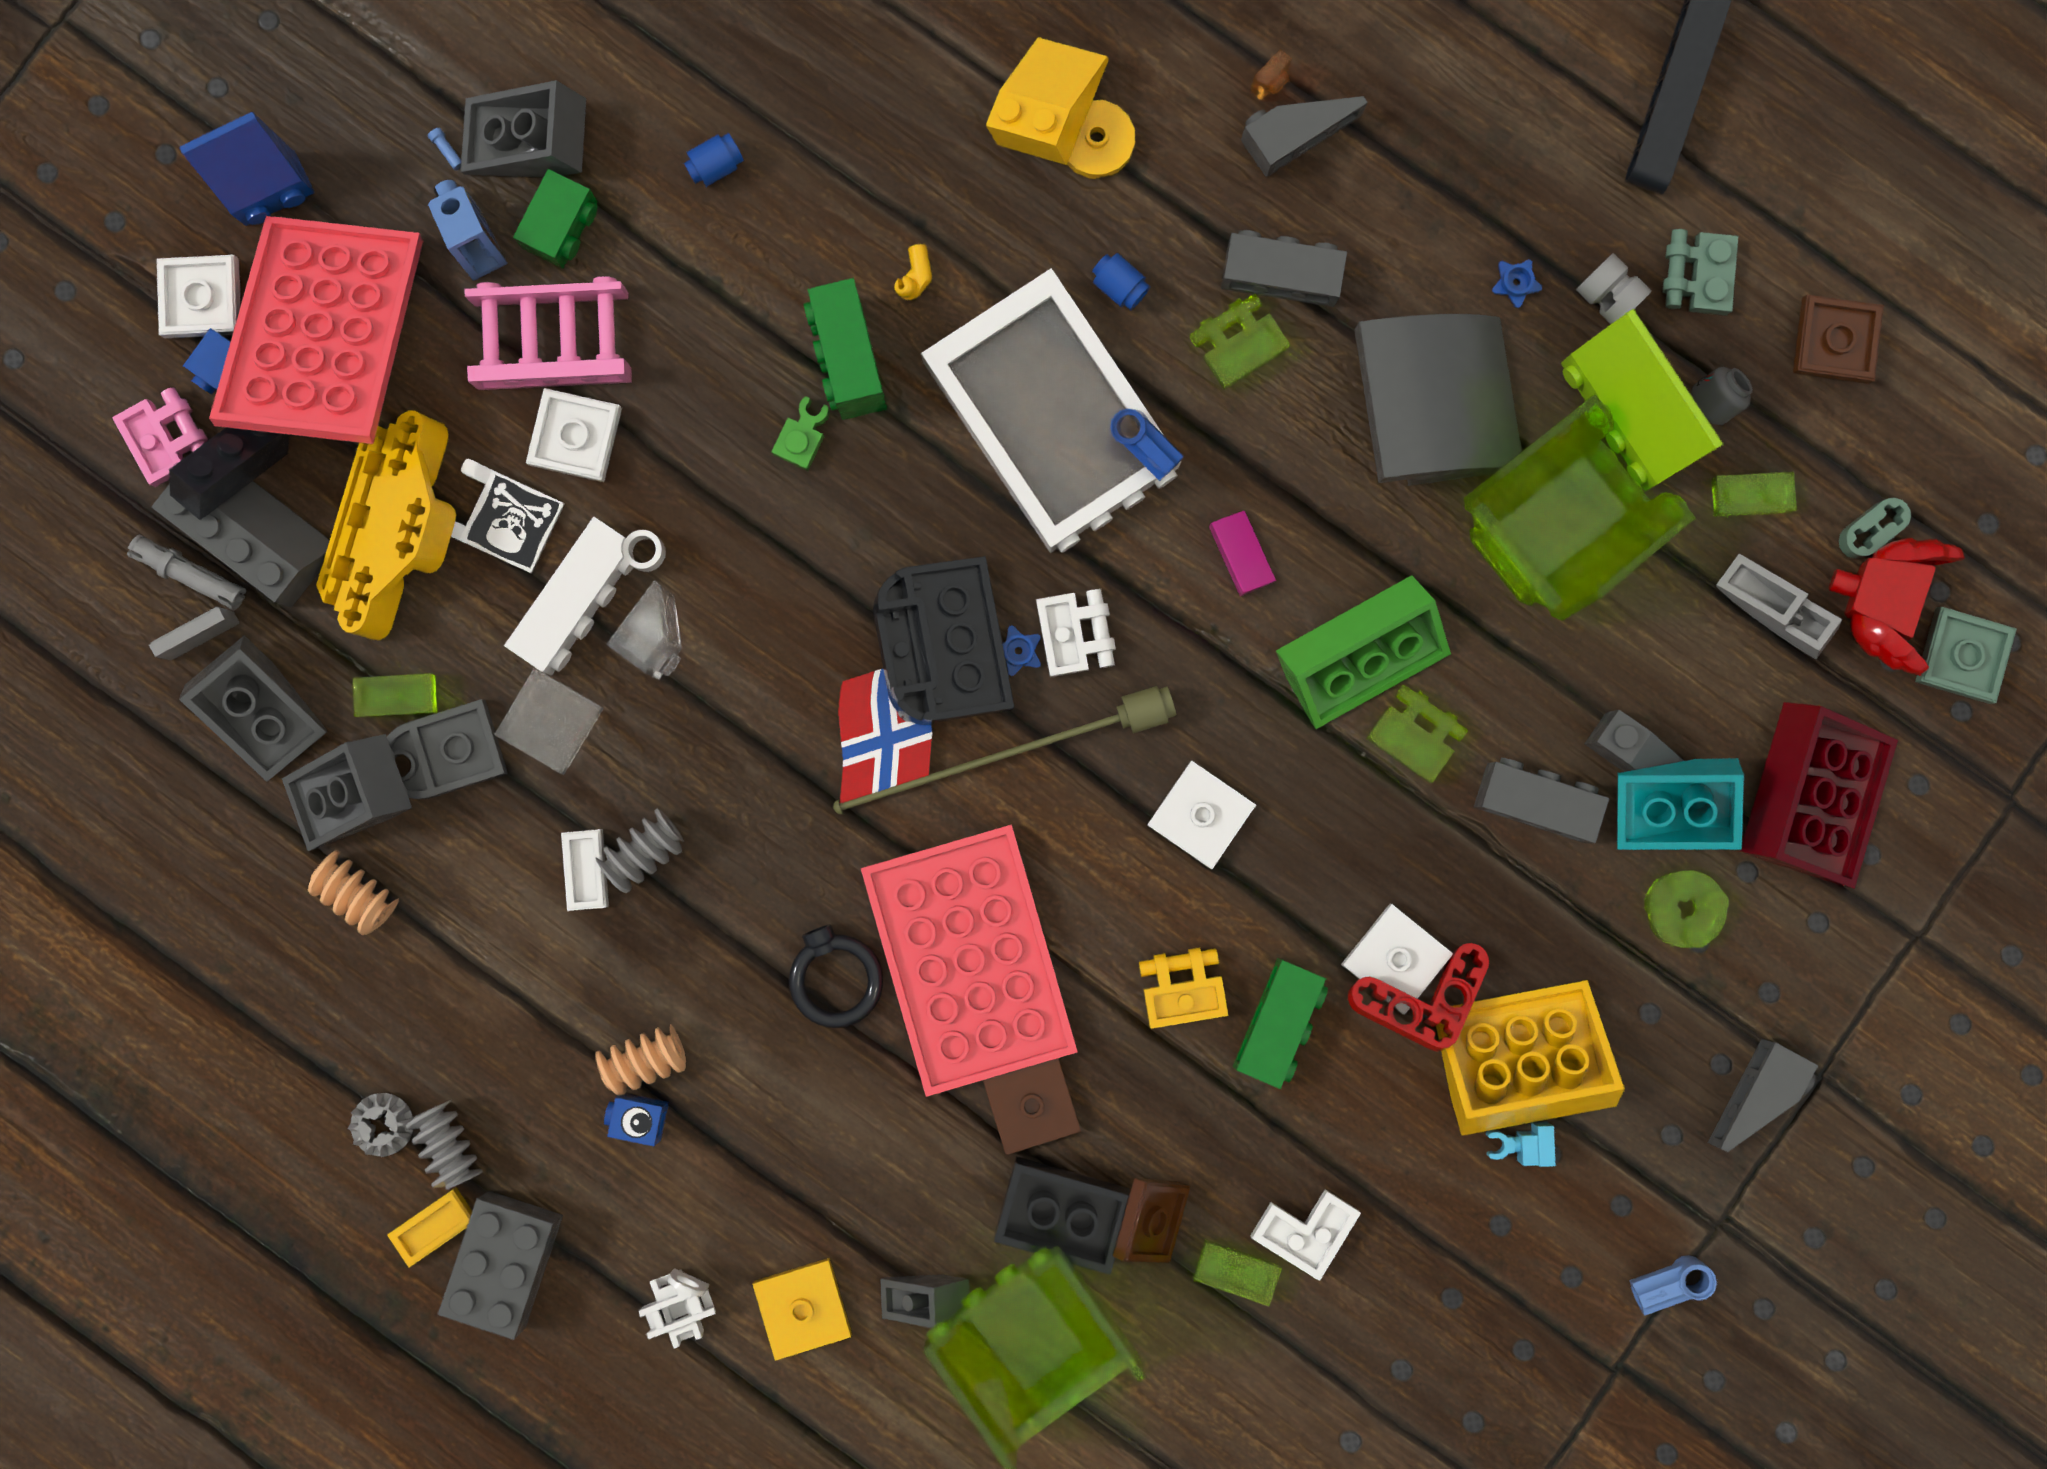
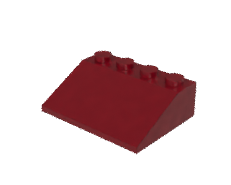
[1740,702,1898,889]

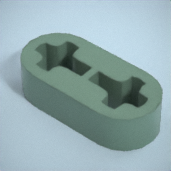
[1839,498,1911,559]

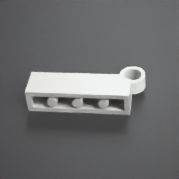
[504,517,666,676]

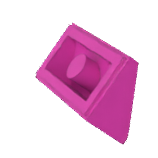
[1209,510,1276,597]

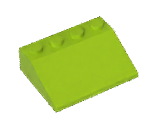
[1561,309,1723,491]

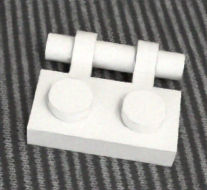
[1036,589,1116,677]

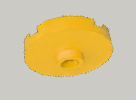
[1067,100,1135,179]

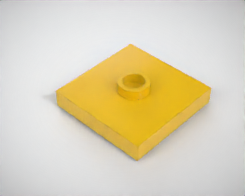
[753,1258,852,1361]

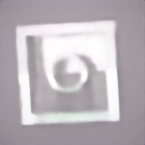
[606,580,682,679]

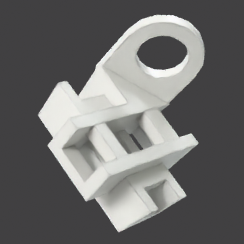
[638,1268,716,1348]

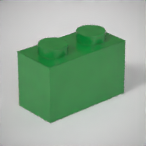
[513,169,598,269]

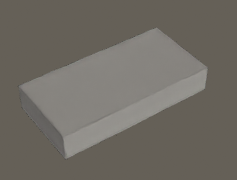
[149,607,240,660]

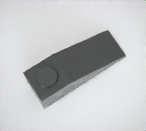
[1241,96,1368,177]
[1584,710,1684,772]
[1708,1039,1818,1152]

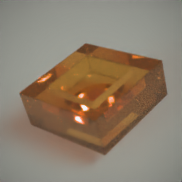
[1250,49,1292,100]

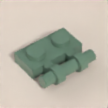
[1663,229,1738,316]

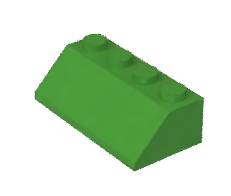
[1276,575,1451,729]

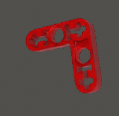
[1347,943,1489,1051]

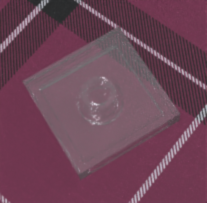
[494,668,604,775]

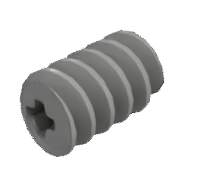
[595,808,684,893]
[405,1100,483,1190]

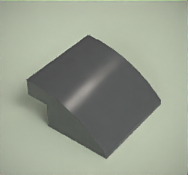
[1354,314,1524,486]

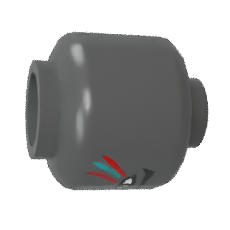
[1691,367,1753,425]

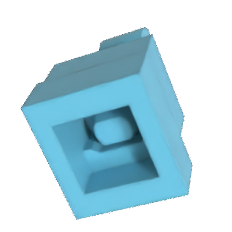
[1486,1121,1556,1167]

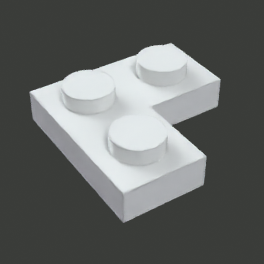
[1250,1189,1361,1281]

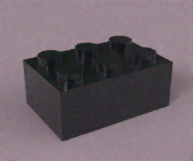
[994,1156,1131,1275]

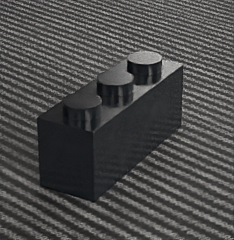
[169,427,289,520]

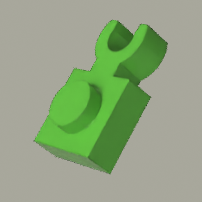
[771,396,830,471]

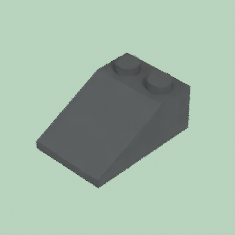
[461,80,586,178]
[179,635,327,782]
[282,734,412,851]

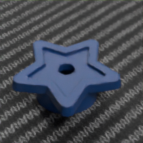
[1492,260,1542,308]
[1002,626,1041,676]

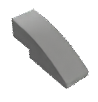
[1716,554,1842,659]

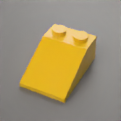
[986,37,1109,165]

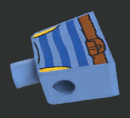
[428,180,508,281]

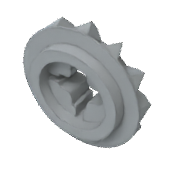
[348,1093,413,1158]

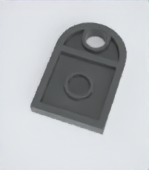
[387,699,508,799]

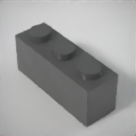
[1221,230,1347,307]
[1473,757,1609,843]

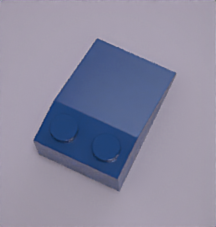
[180,111,315,226]

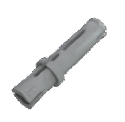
[127,534,246,610]

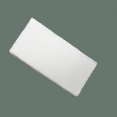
[561,829,609,911]

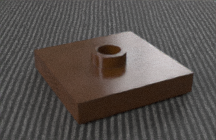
[1793,295,1884,384]
[983,1058,1081,1155]
[1113,1178,1190,1263]

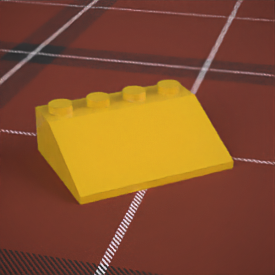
[1436,980,1624,1136]

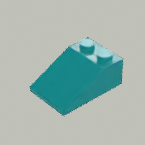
[1617,758,1744,850]

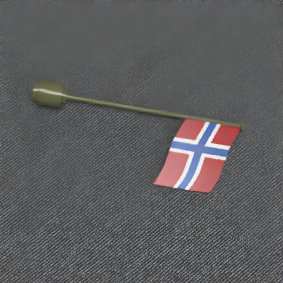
[833,668,1177,814]

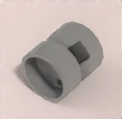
[1576,253,1652,324]

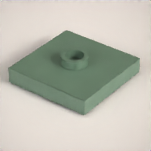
[1915,606,2017,704]

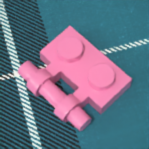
[112,387,208,487]

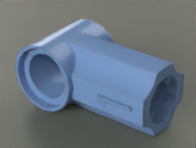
[1629,1255,1717,1316]

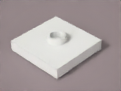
[157,255,241,338]
[526,388,622,482]
[1147,761,1256,869]
[1341,904,1453,1015]

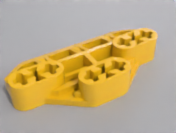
[316,410,456,640]

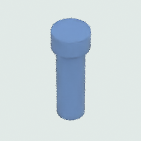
[428,127,461,170]

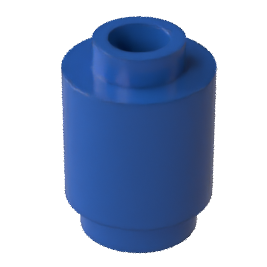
[684,133,744,187]
[1092,253,1151,311]

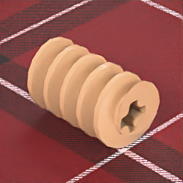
[308,850,399,935]
[595,1024,686,1096]

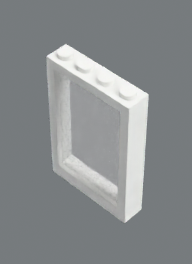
[921,268,1181,553]

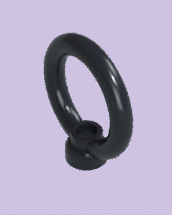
[789,924,883,1028]

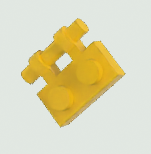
[1139,947,1228,1029]

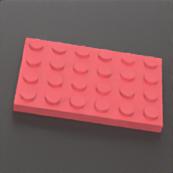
[209,216,423,444]
[861,825,1078,1097]

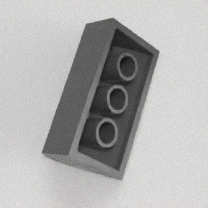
[151,481,330,608]

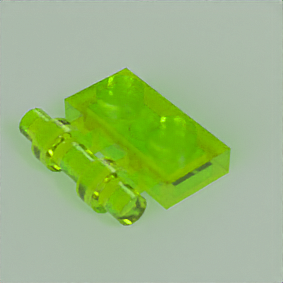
[1189,294,1291,390]
[1366,685,1468,783]

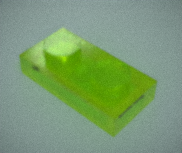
[1712,472,1797,517]
[353,673,437,718]
[1193,1240,1282,1306]

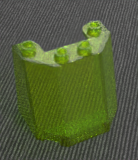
[1463,394,1696,621]
[923,1246,1146,1469]

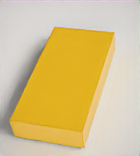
[387,1187,472,1267]

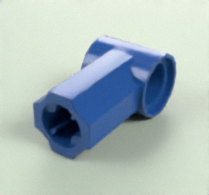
[1110,409,1185,481]

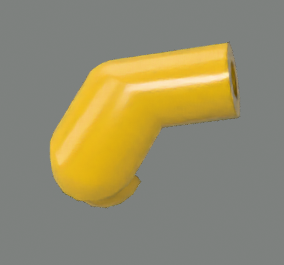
[894,244,932,300]

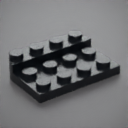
[873,556,1014,725]

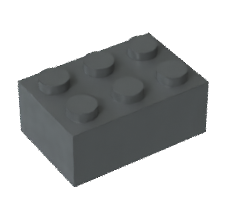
[438,1191,563,1340]

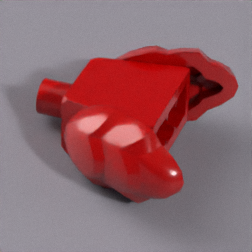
[1829,538,1965,676]

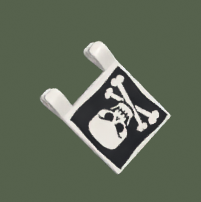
[451,459,565,573]

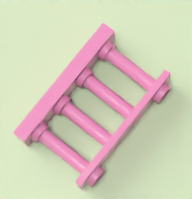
[464,276,632,390]

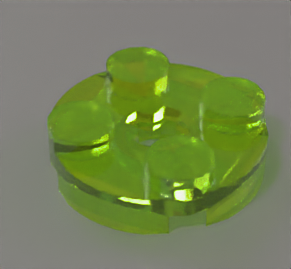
[1644,870,1729,948]

